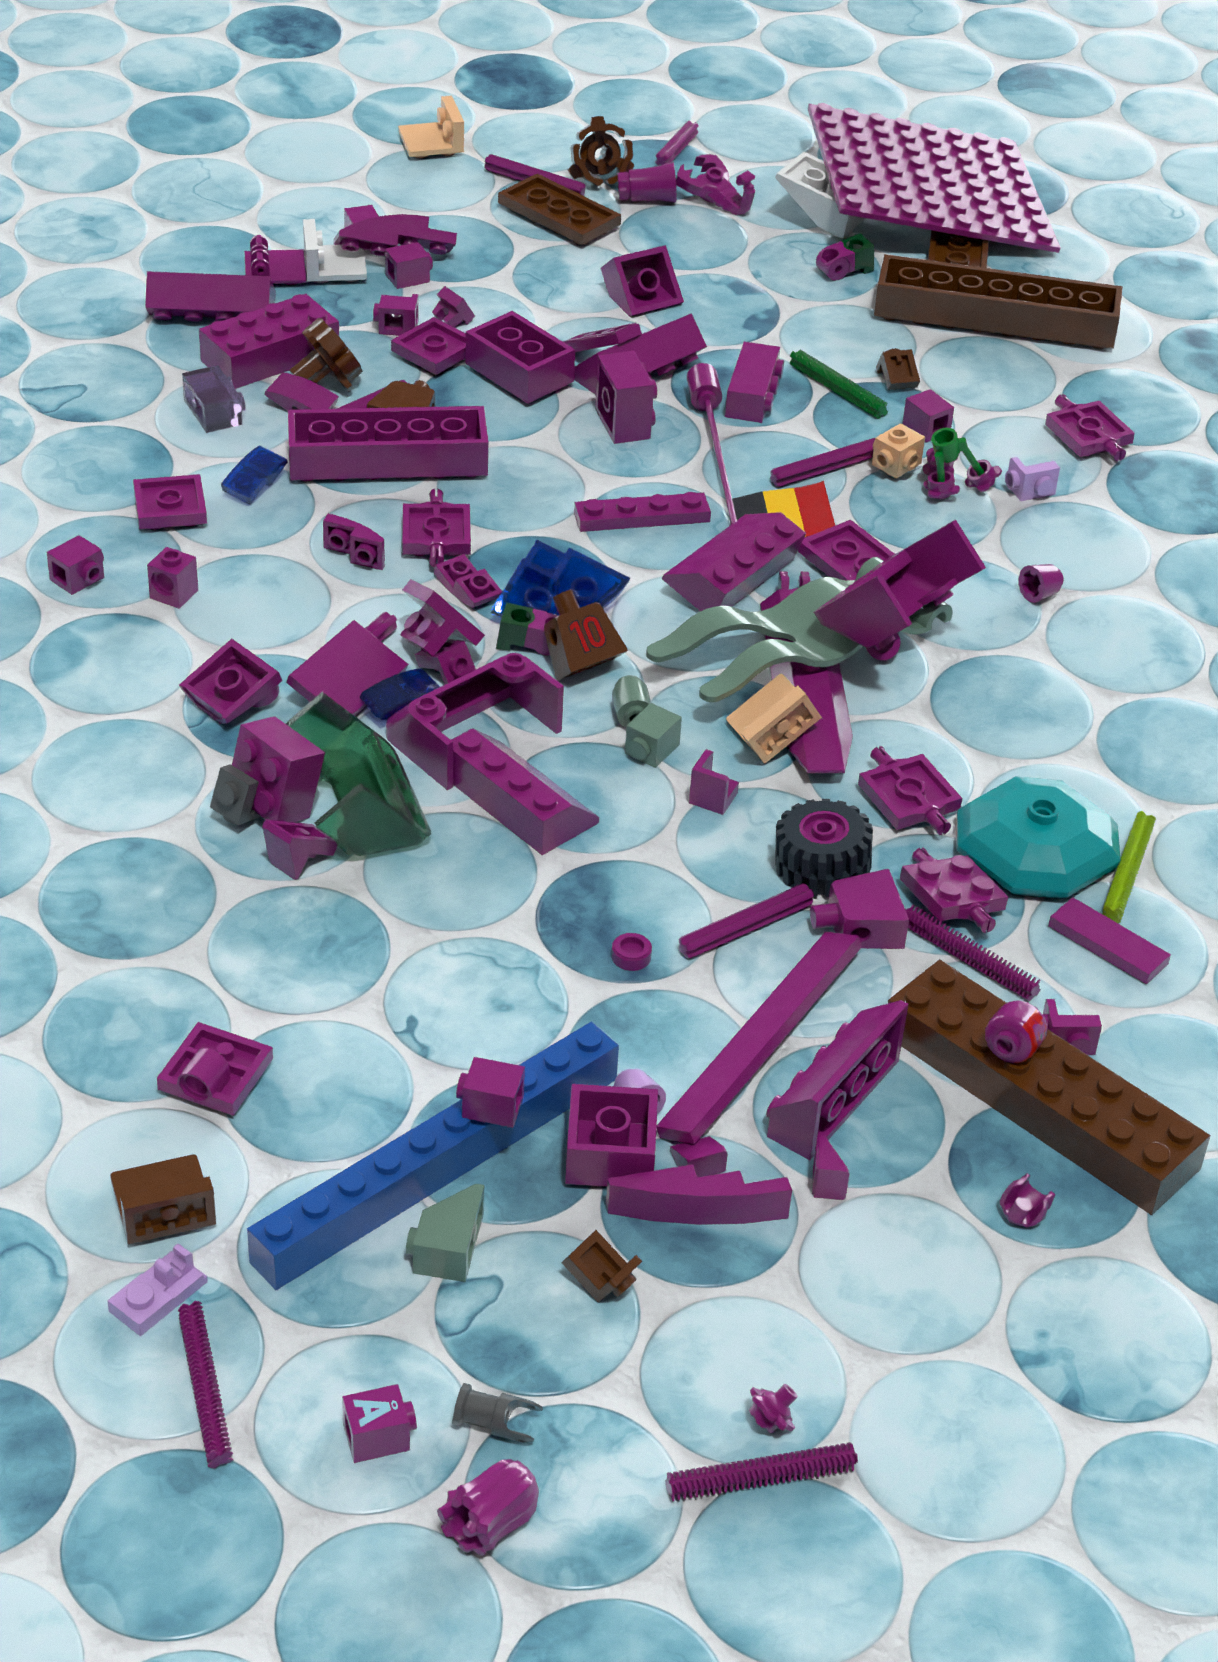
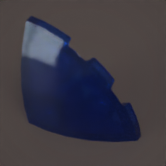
[491,540,630,618]

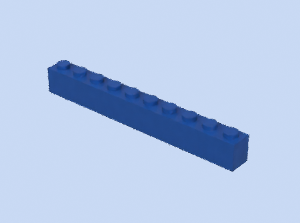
[247,1021,619,1290]

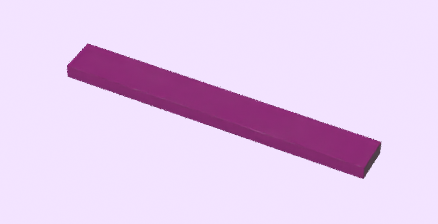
[657,932,862,1144]

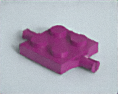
[1045,394,1135,461]
[402,488,471,568]
[858,746,963,835]
[899,847,1008,933]

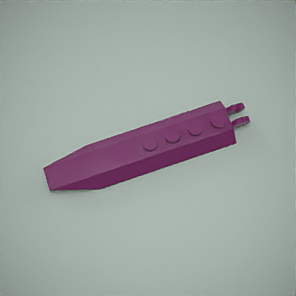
[760,571,853,773]

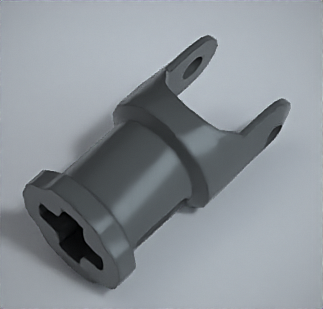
[452,1383,543,1442]

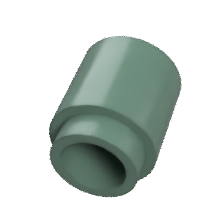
[612,675,651,727]

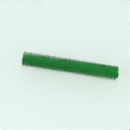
[790,349,888,419]

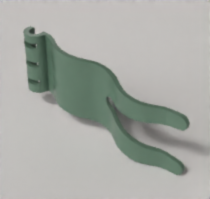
[646,557,953,702]

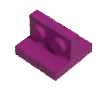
[400,579,485,657]

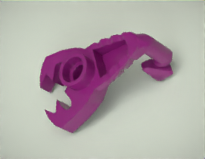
[676,154,756,215]

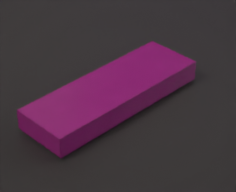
[563,323,642,352]
[1048,897,1171,984]

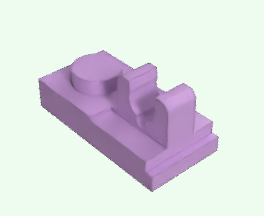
[107,1244,208,1337]

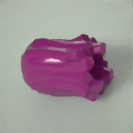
[437,1459,539,1556]

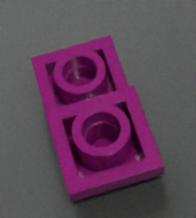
[264,372,339,411]
[323,513,385,570]
[434,554,503,608]

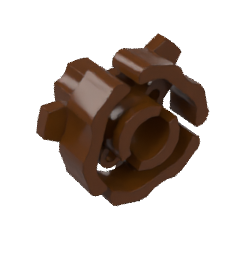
[567,116,635,185]
[289,318,363,392]

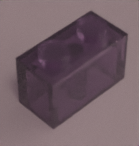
[182,365,246,433]

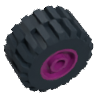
[775,799,873,897]

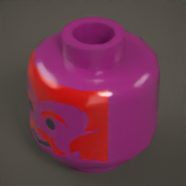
[985,1000,1047,1064]

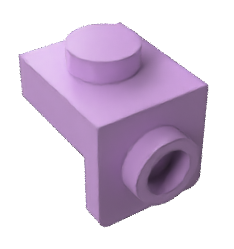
[1005,457,1060,501]

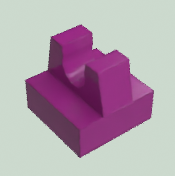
[432,286,475,327]

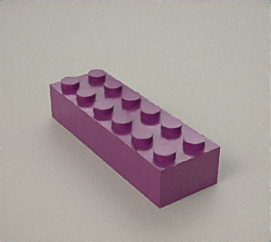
[288,406,489,481]

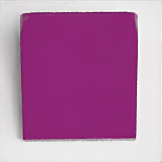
[670,1136,728,1177]
[812,1136,850,1200]

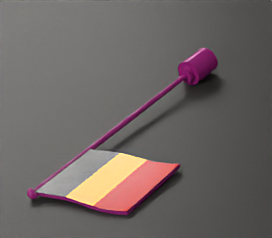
[686,363,835,538]

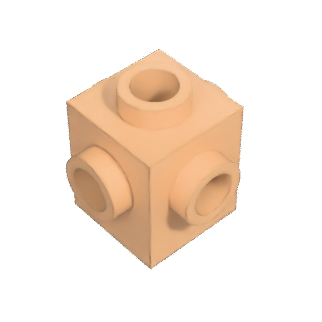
[872,423,925,479]

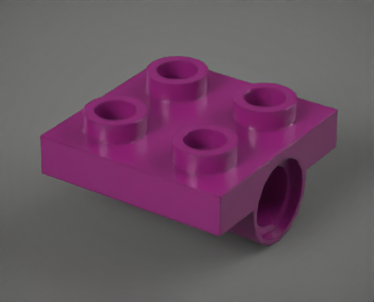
[157,1022,273,1116]

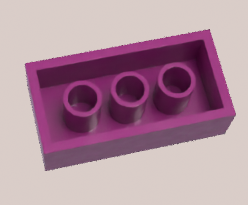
[199,294,339,390]

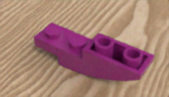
[333,214,457,256]

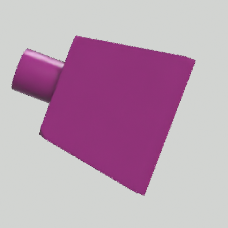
[810,869,909,949]

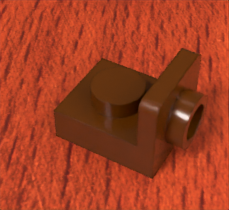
[876,348,920,390]

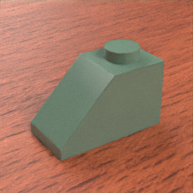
[406,1184,485,1282]

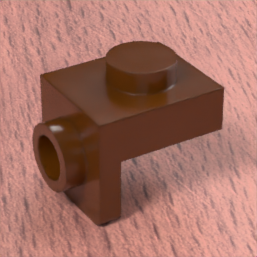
[561,1230,642,1302]

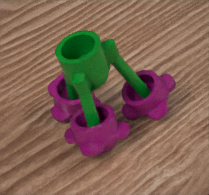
[923,428,1002,499]

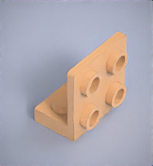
[398,96,464,158]
[726,674,822,764]

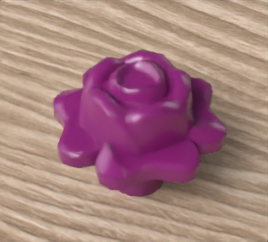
[749,1384,798,1433]

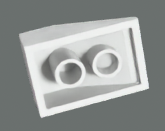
[775,152,866,239]

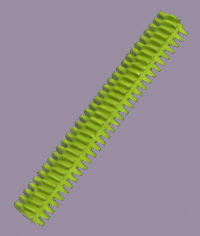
[1101,811,1156,923]

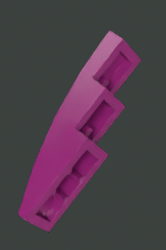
[606,1164,792,1225]

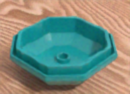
[957,776,1121,899]

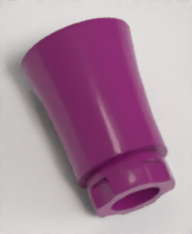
[617,162,677,202]

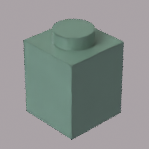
[625,703,682,768]

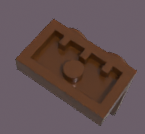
[110,1154,216,1245]

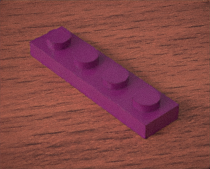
[574,492,711,532]

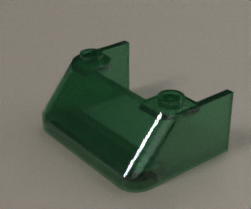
[285,692,432,856]

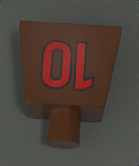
[544,589,628,681]

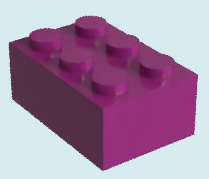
[465,311,575,404]

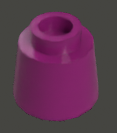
[1018,564,1064,603]

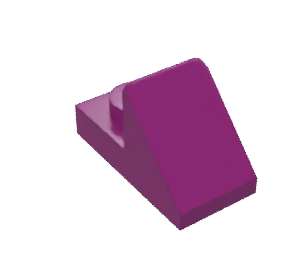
[262,819,339,880]

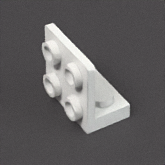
[303,219,367,283]

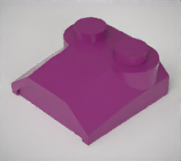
[179,638,283,724]

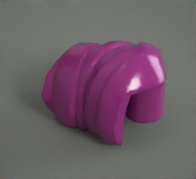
[999,1173,1056,1227]

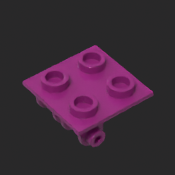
[244,235,306,285]

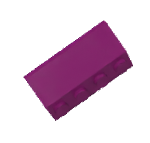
[145,271,276,322]
[574,313,707,395]
[662,512,806,611]
[451,728,599,856]
[766,1000,908,1161]

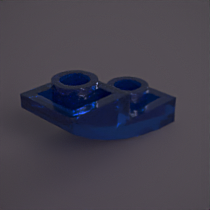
[221,445,288,505]
[359,668,440,720]

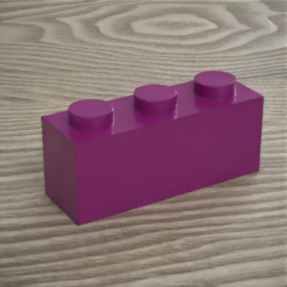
[725,341,784,423]

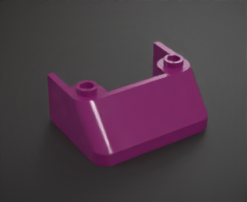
[813,519,986,650]
[386,653,564,791]

